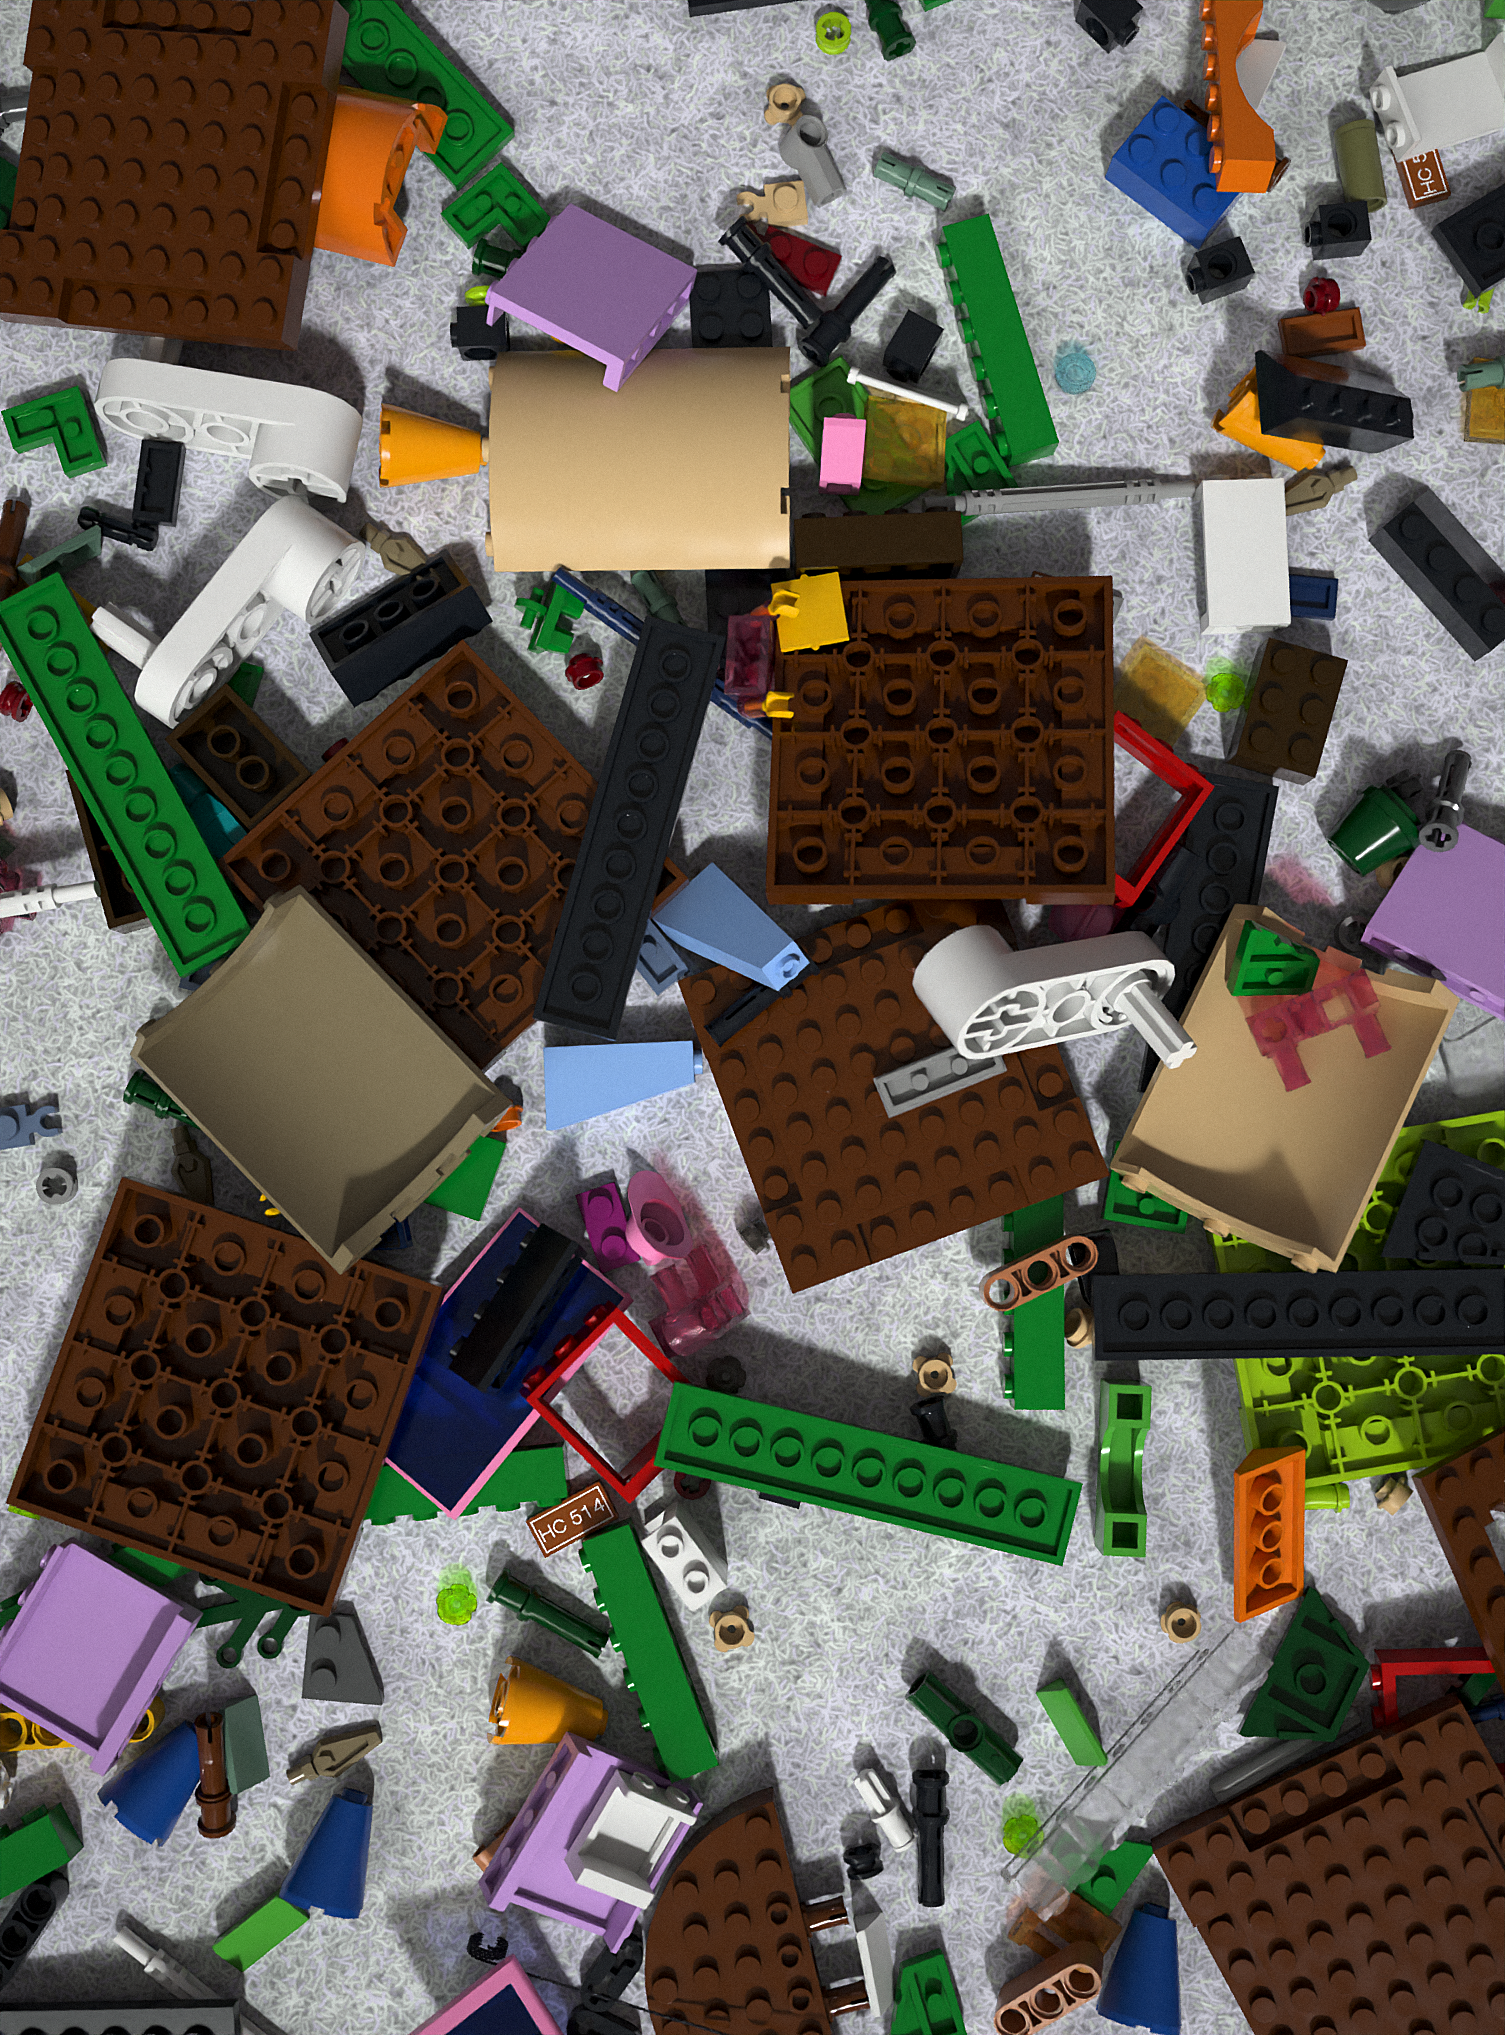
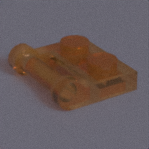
[1008,1873,1122,1973]

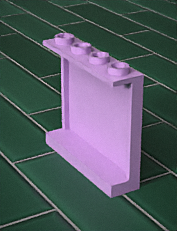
[485,203,697,392]
[1360,821,1505,1022]
[0,1537,203,1776]
[478,1731,703,1954]

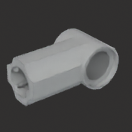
[779,115,847,208]

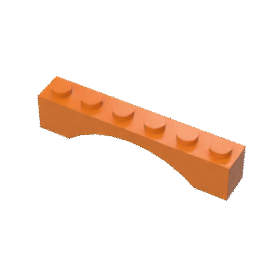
[1199,0,1276,193]

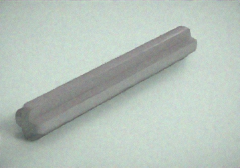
[1209,1705,1362,1804]

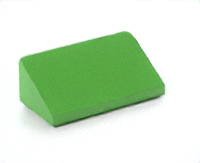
[1036,1678,1109,1766]
[212,1887,310,1973]

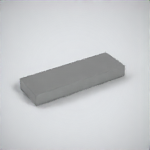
[873,1046,1007,1119]

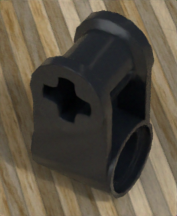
[1068,1228,1120,1306]

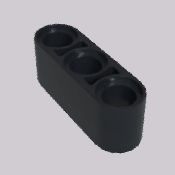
[0,1870,69,1992]

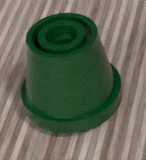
[1325,782,1422,878]

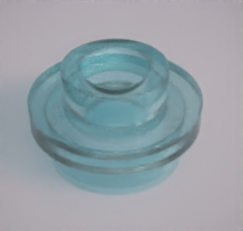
[1055,353,1096,395]

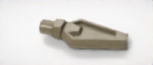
[1285,465,1358,516]
[359,522,443,582]
[170,1125,215,1206]
[286,1725,383,1785]

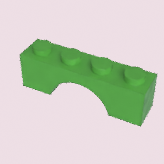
[1094,1378,1152,1558]

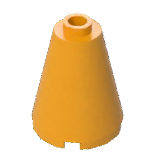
[1210,366,1326,471]
[379,403,487,488]
[487,1656,608,1745]

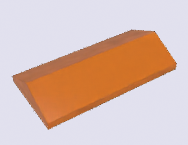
[1234,1446,1306,1624]

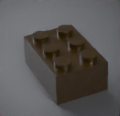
[1225,637,1348,786]
[165,683,314,831]

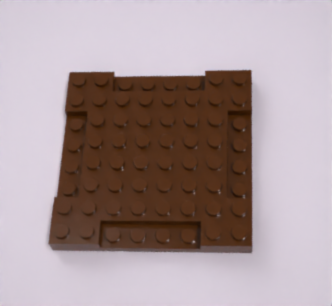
[0,0,349,351]
[765,576,1115,905]
[218,639,689,1073]
[677,899,1110,1294]
[5,1176,448,1617]
[1151,1691,1505,2035]

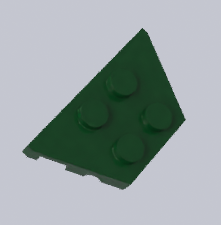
[1236,1586,1370,1742]

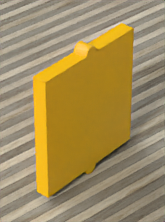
[771,572,849,652]

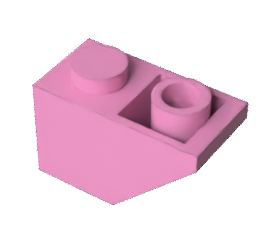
[818,413,866,496]

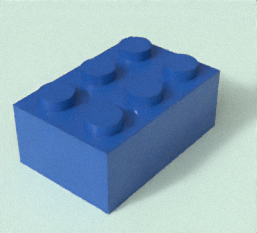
[1105,95,1245,250]

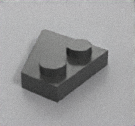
[301,1613,384,1706]

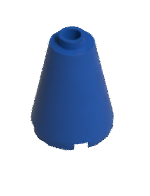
[97,1720,210,1847]
[279,1787,373,1919]
[1096,1902,1182,2035]

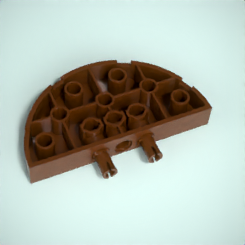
[644,1786,870,2035]

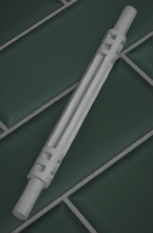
[922,478,1199,516]

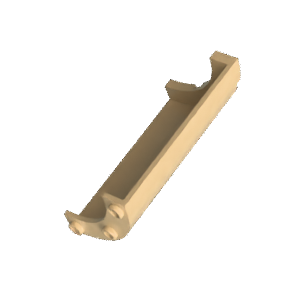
[482,347,791,572]
[1109,904,1460,1273]

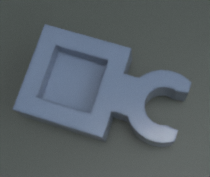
[0,1104,63,1150]

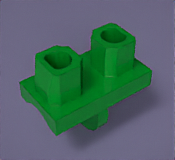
[514,581,585,655]

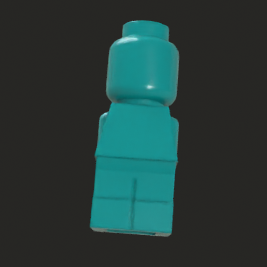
[169,763,250,859]

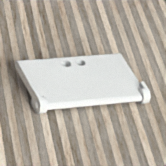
[847,365,970,421]

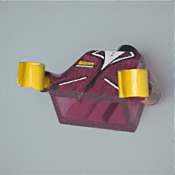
[724,588,801,719]

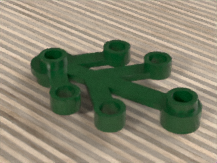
[191,1572,314,1669]

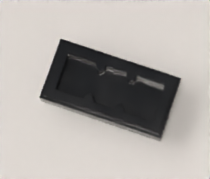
[132,439,186,527]

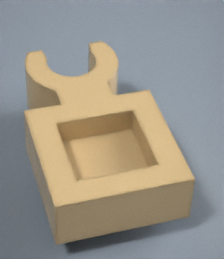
[737,180,808,228]

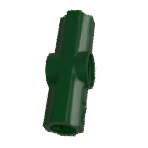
[905,1669,1024,1787]

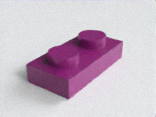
[575,1182,641,1274]

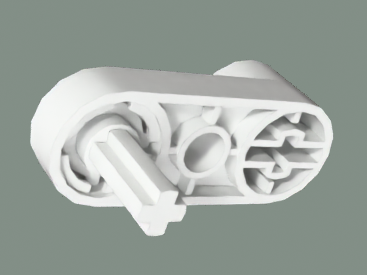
[94,336,363,509]
[89,494,366,729]
[912,925,1198,1069]

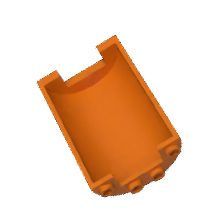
[313,84,448,267]

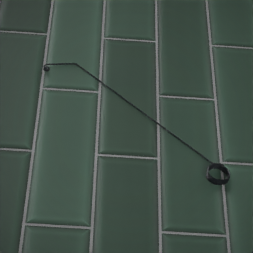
[466,1932,730,2035]

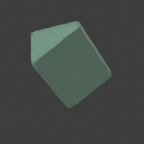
[16,525,101,586]
[218,1694,270,1795]

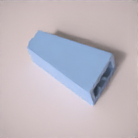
[653,862,810,991]
[543,1041,703,1131]

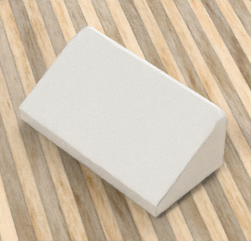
[1236,39,1288,113]
[853,1911,897,2018]

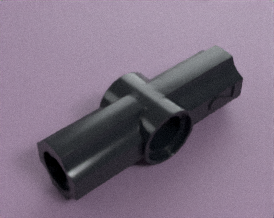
[1111,842,1203,938]

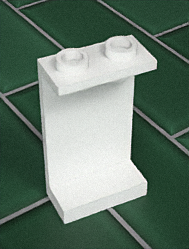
[1369,31,1505,163]
[1194,473,1291,635]

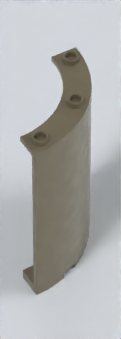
[130,885,513,1275]

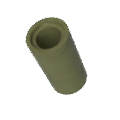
[1334,119,1388,213]

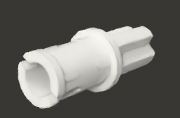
[854,1768,917,1852]

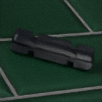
[77,506,159,551]

